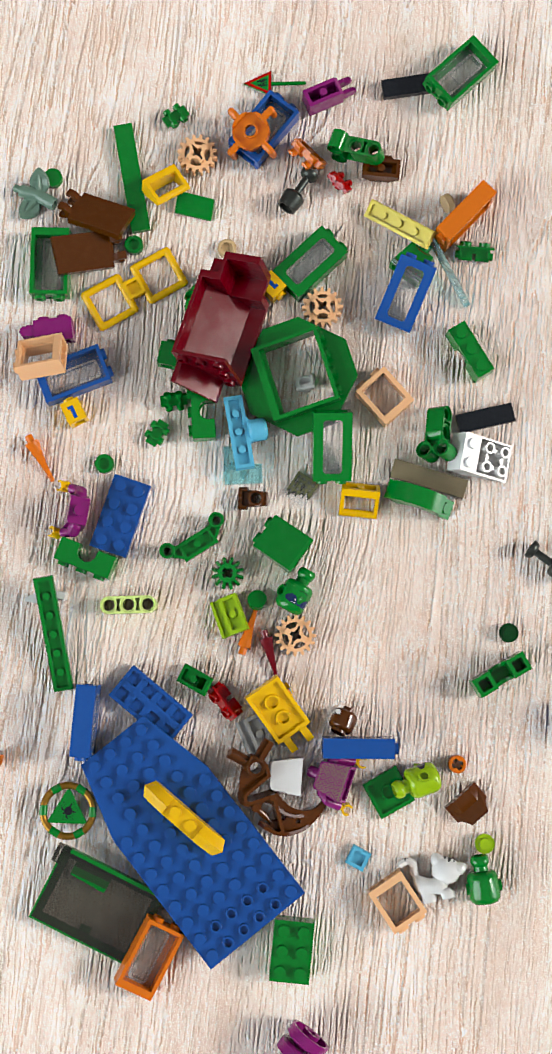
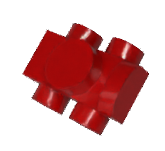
[327,171,352,194]

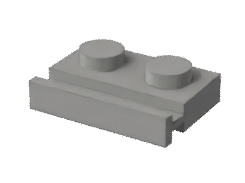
[235,714,277,754]

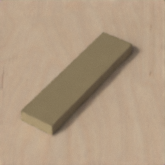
[390,458,468,499]

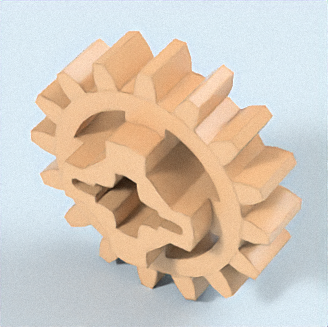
[177,134,218,176]
[302,287,343,329]
[275,615,317,656]

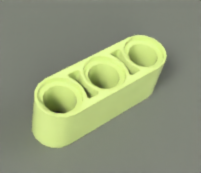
[100,595,158,615]

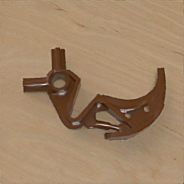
[226,737,326,837]

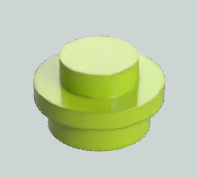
[475,833,495,854]

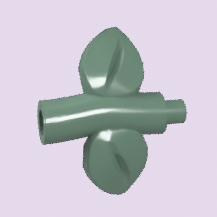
[13,167,58,219]

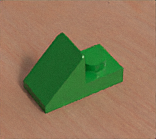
[176,663,214,696]

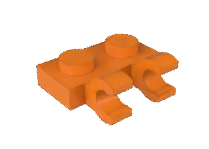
[288,138,328,170]

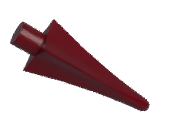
[259,629,279,677]

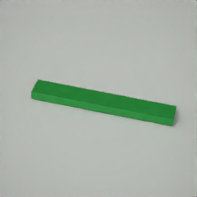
[113,123,151,234]
[33,575,74,692]

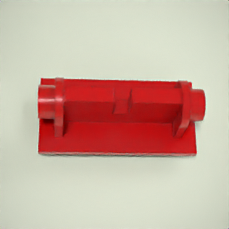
[207,681,243,722]

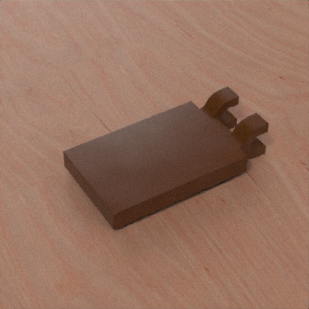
[57,188,135,240]
[50,232,127,276]

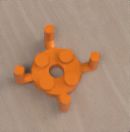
[227,106,277,160]

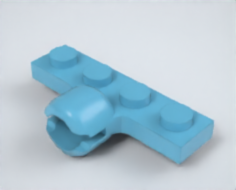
[223,395,268,471]

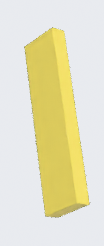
[364,199,436,249]

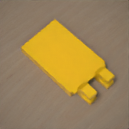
[245,674,314,753]

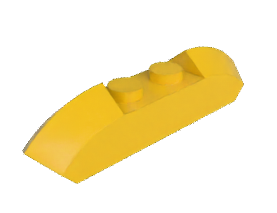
[143,781,225,855]

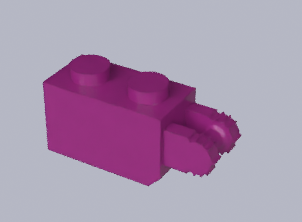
[302,76,356,116]
[19,314,76,344]

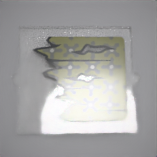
[279,467,323,512]

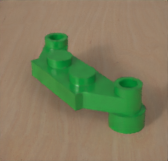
[159,512,224,563]

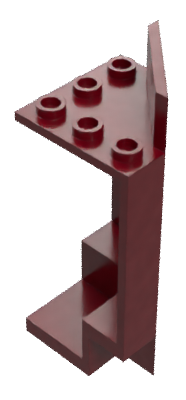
[170,251,271,404]

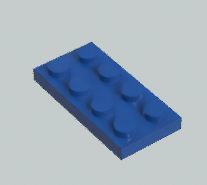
[89,474,151,558]
[109,665,194,739]

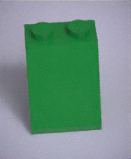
[252,515,313,574]

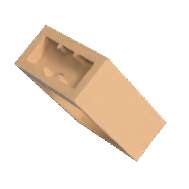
[13,332,68,381]
[354,366,414,428]
[367,868,427,934]

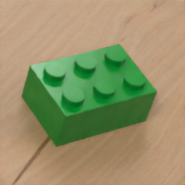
[269,915,315,985]

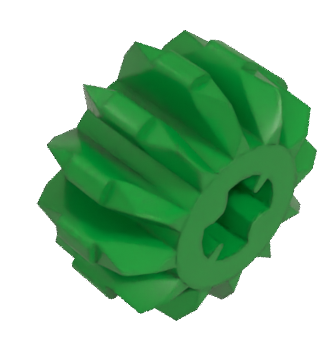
[212,557,244,590]

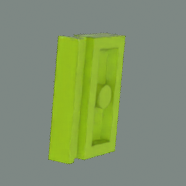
[210,593,250,639]

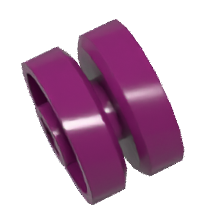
[277,1020,329,1054]

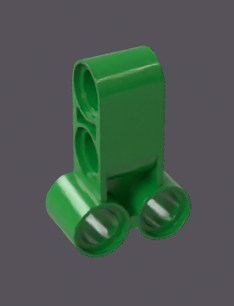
[327,129,385,165]
[416,406,457,463]

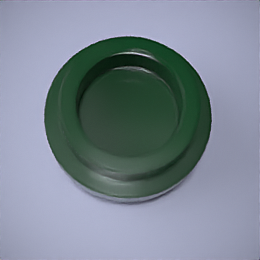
[499,623,519,643]

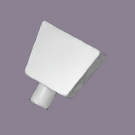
[267,757,303,796]

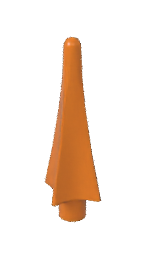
[25,434,54,482]
[237,610,258,656]

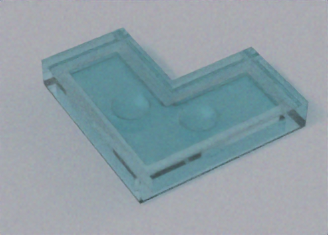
[223,446,263,485]

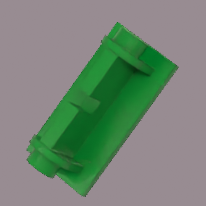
[455,241,495,263]

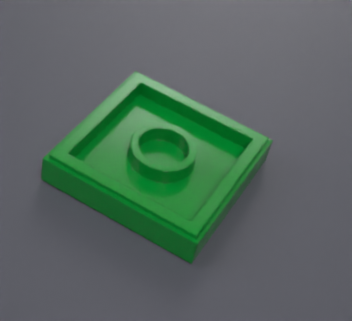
[362,765,415,820]

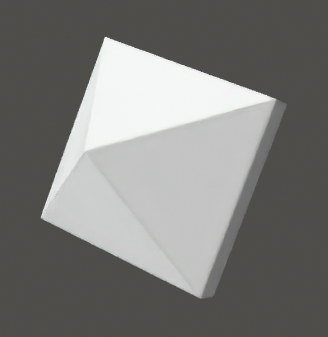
[295,374,315,393]

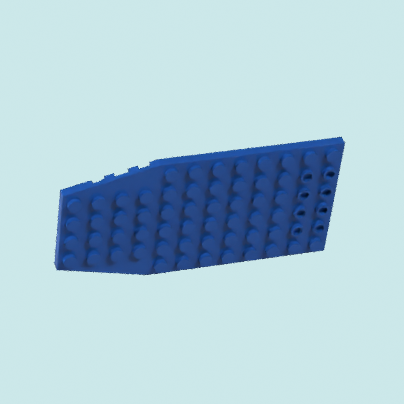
[81,716,305,969]

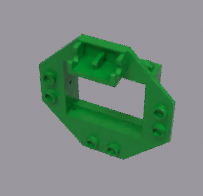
[241,317,358,437]

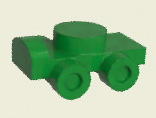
[162,103,190,129]
[160,391,188,412]
[144,419,170,447]

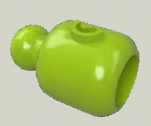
[391,762,442,799]

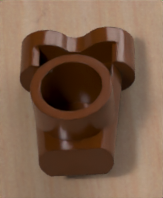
[238,487,268,510]

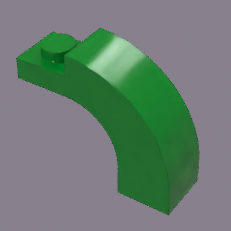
[384,479,454,520]

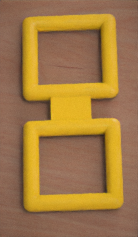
[81,247,188,331]

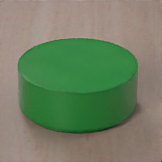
[45,168,63,189]
[124,235,144,255]
[95,454,114,474]
[247,590,267,610]

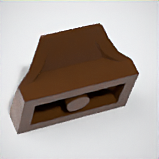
[362,154,401,183]
[445,781,488,825]

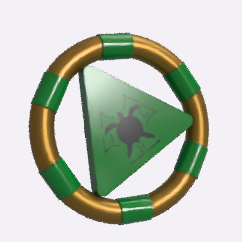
[39,782,97,840]

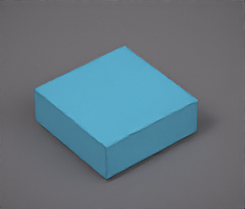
[345,844,371,872]

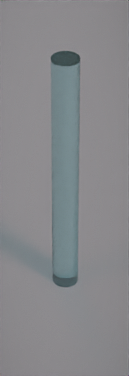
[430,238,470,308]

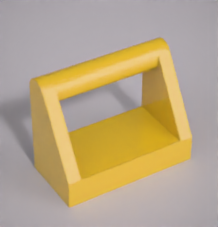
[142,164,190,206]
[338,482,380,519]

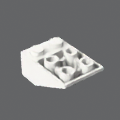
[447,432,512,483]

